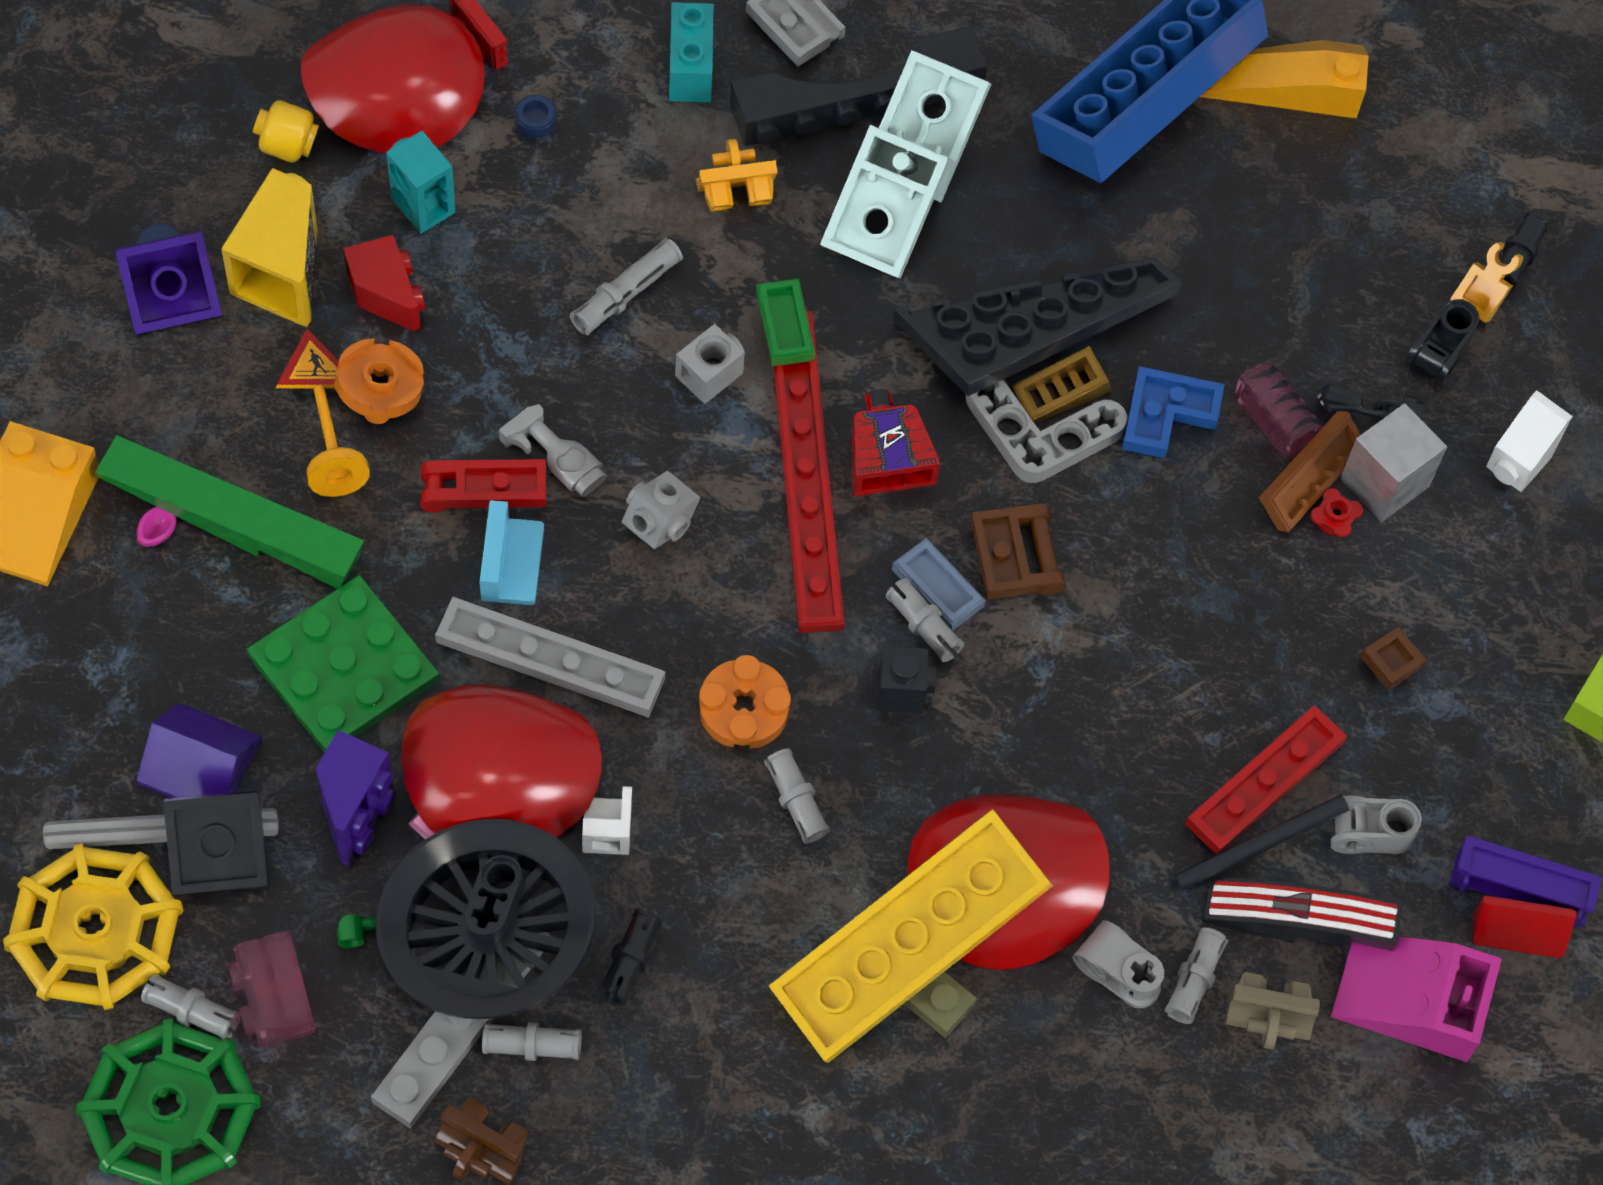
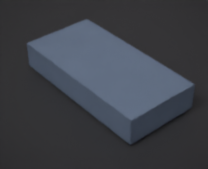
[892,538,986,631]

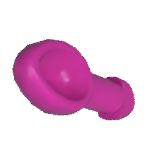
[136,507,177,547]

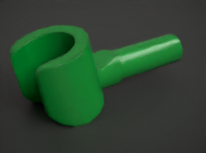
[337,914,376,949]

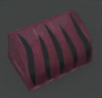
[1234,362,1324,460]

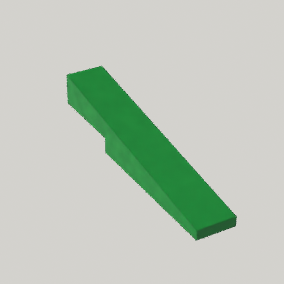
[95,435,364,589]

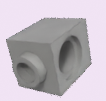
[675,324,745,404]

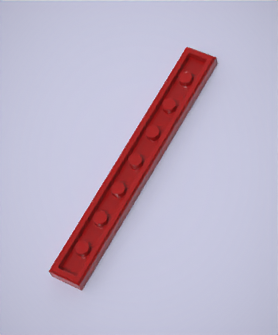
[773,311,845,633]

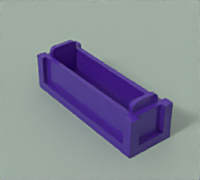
[1449,835,1602,927]

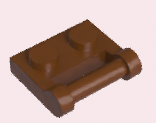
[970,504,1066,600]

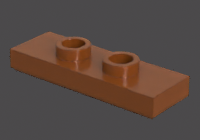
[1259,411,1361,532]

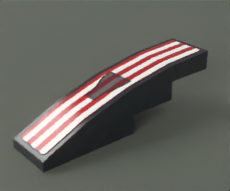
[1202,877,1403,951]

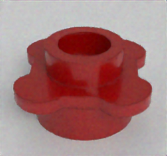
[1311,488,1363,537]

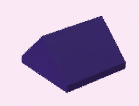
[115,230,222,335]
[136,703,262,798]

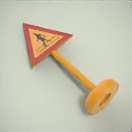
[276,329,370,497]

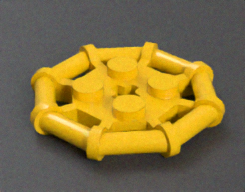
[3,843,183,1011]

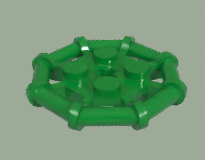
[76,1018,261,1185]

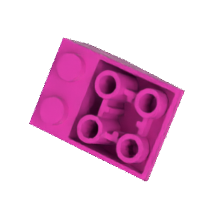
[1331,936,1502,1062]

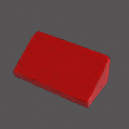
[1471,895,1577,958]

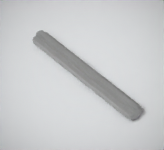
[43,808,279,849]

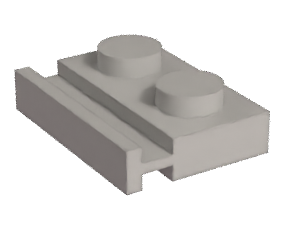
[746,0,846,67]

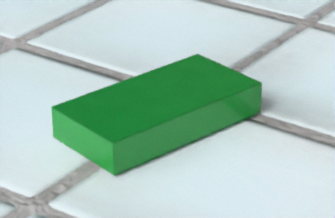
[756,278,815,367]

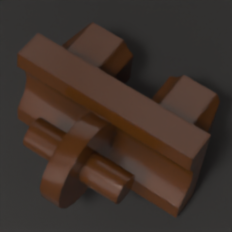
[435,1098,528,1185]

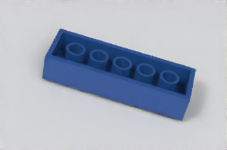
[1031,0,1268,183]

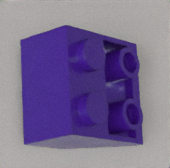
[315,730,396,867]

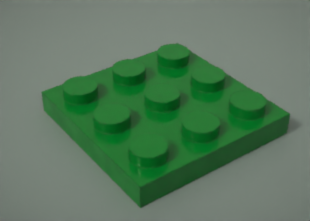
[247,575,440,753]

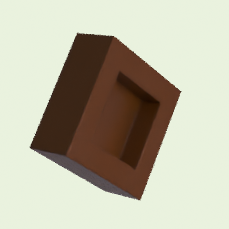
[1360,626,1427,691]

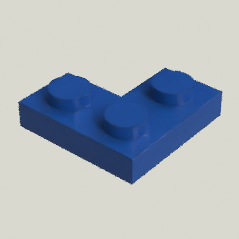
[1122,366,1225,458]

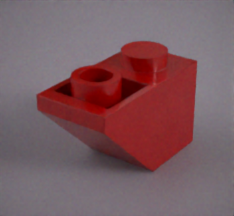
[343,235,425,331]

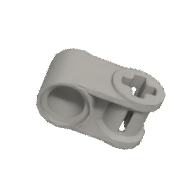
[1331,796,1422,855]
[1072,920,1164,1008]

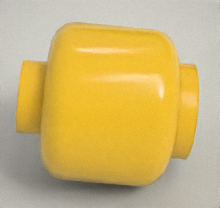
[252,100,319,163]

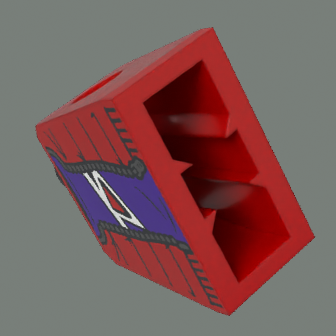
[851,389,940,497]

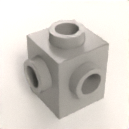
[622,470,701,549]

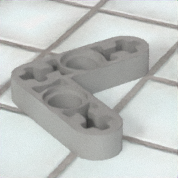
[966,380,1127,483]

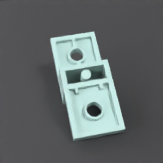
[820,50,991,279]

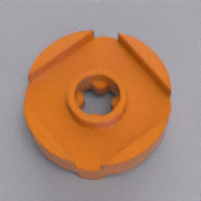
[334,339,424,424]
[699,655,791,749]

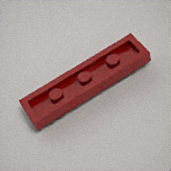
[1185,705,1347,854]

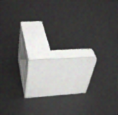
[582,786,632,855]

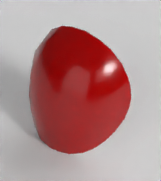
[301,3,485,153]
[401,684,602,837]
[908,794,1110,970]

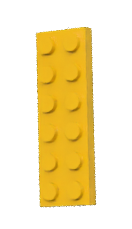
[769,809,1053,1063]

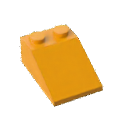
[0,421,99,586]

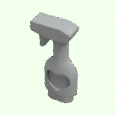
[499,404,607,497]

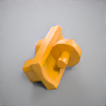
[696,139,778,212]

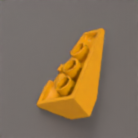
[1200,40,1369,119]

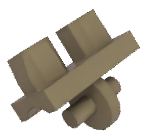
[1225,972,1320,1050]

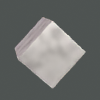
[1340,403,1447,523]

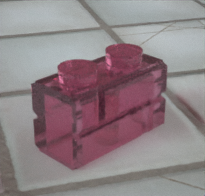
[228,931,316,1048]

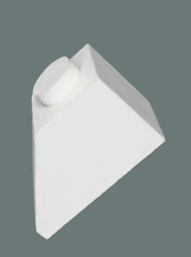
[1486,390,1572,492]

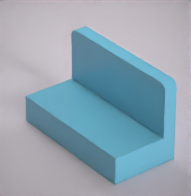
[480,500,544,605]

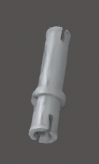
[570,238,683,336]

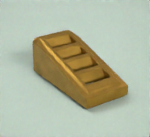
[1012,346,1112,423]

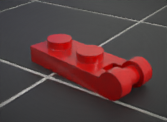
[420,459,546,513]

